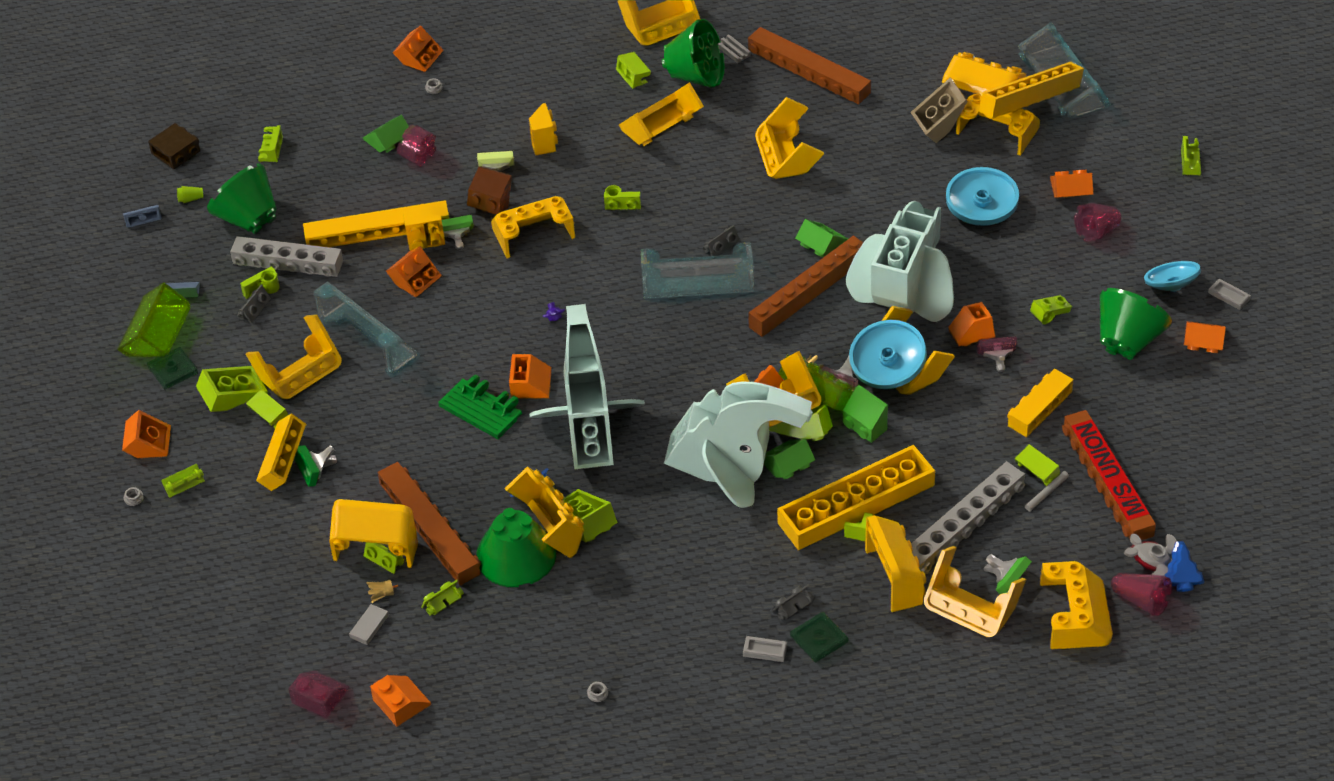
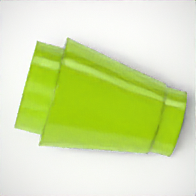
[177,186,203,204]

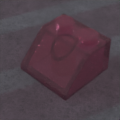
[288,670,350,719]

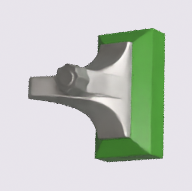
[442,215,473,250]
[984,554,1032,594]

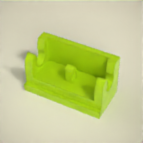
[616,52,651,89]
[258,125,283,162]
[1181,136,1201,175]
[246,389,289,428]
[1015,444,1060,486]

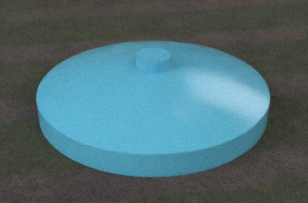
[946,167,1019,225]
[849,320,927,389]

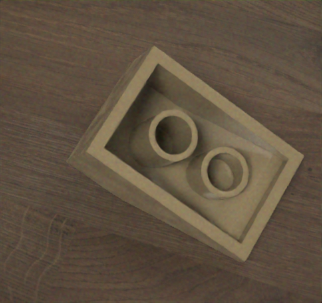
[910,78,968,143]

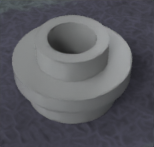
[425,78,443,94]
[123,487,144,506]
[587,682,608,702]

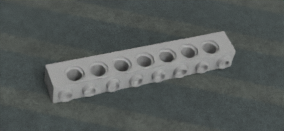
[911,461,1025,574]

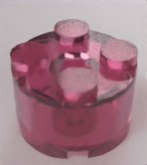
[397,125,436,167]

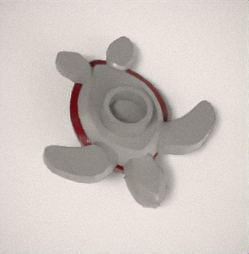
[1124,534,1177,580]

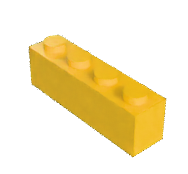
[1007,369,1074,437]
[256,413,306,491]

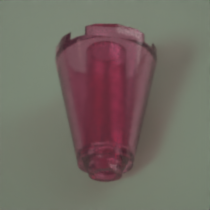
[1111,573,1172,616]

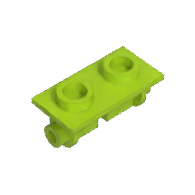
[161,464,205,498]
[363,542,404,574]
[421,580,464,616]

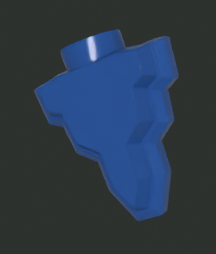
[1164,541,1204,592]

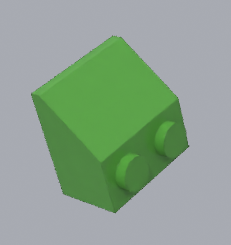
[363,115,413,152]
[795,219,848,257]
[843,385,888,443]
[764,439,815,479]

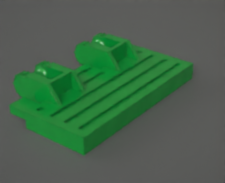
[438,374,522,439]

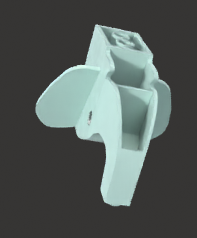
[846,201,954,322]
[529,304,645,469]
[664,382,813,508]

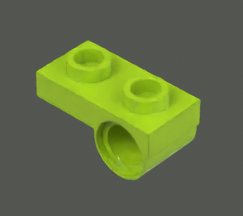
[604,185,641,210]
[240,266,279,299]
[1030,295,1072,325]

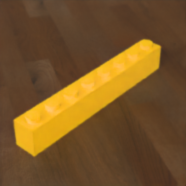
[979,62,1084,119]
[303,200,449,247]

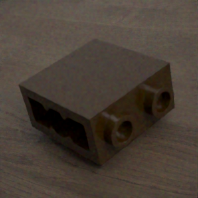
[148,123,200,169]

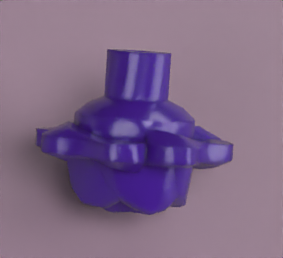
[543,302,565,321]

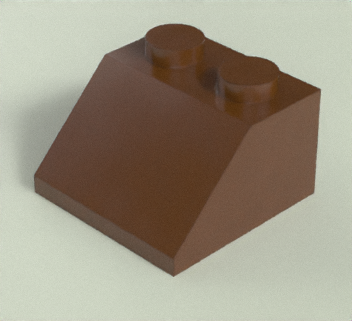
[467,166,512,214]

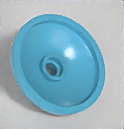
[1144,261,1201,292]

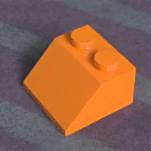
[1184,321,1226,353]
[122,410,171,458]
[370,675,431,727]

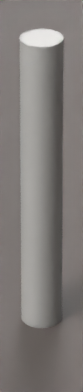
[1025,471,1069,512]

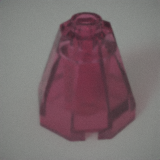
[1074,203,1121,242]

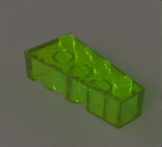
[778,354,855,411]

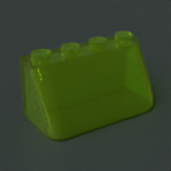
[117,282,190,357]

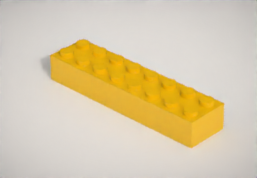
[777,445,935,550]

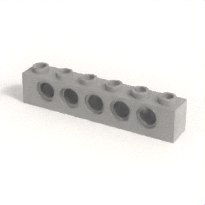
[230,236,343,277]

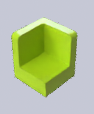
[844,513,873,541]

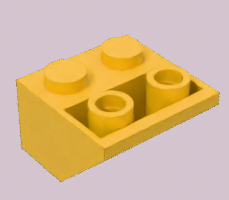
[529,103,558,156]
[403,207,445,251]

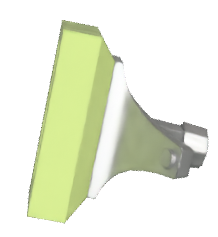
[477,151,514,172]

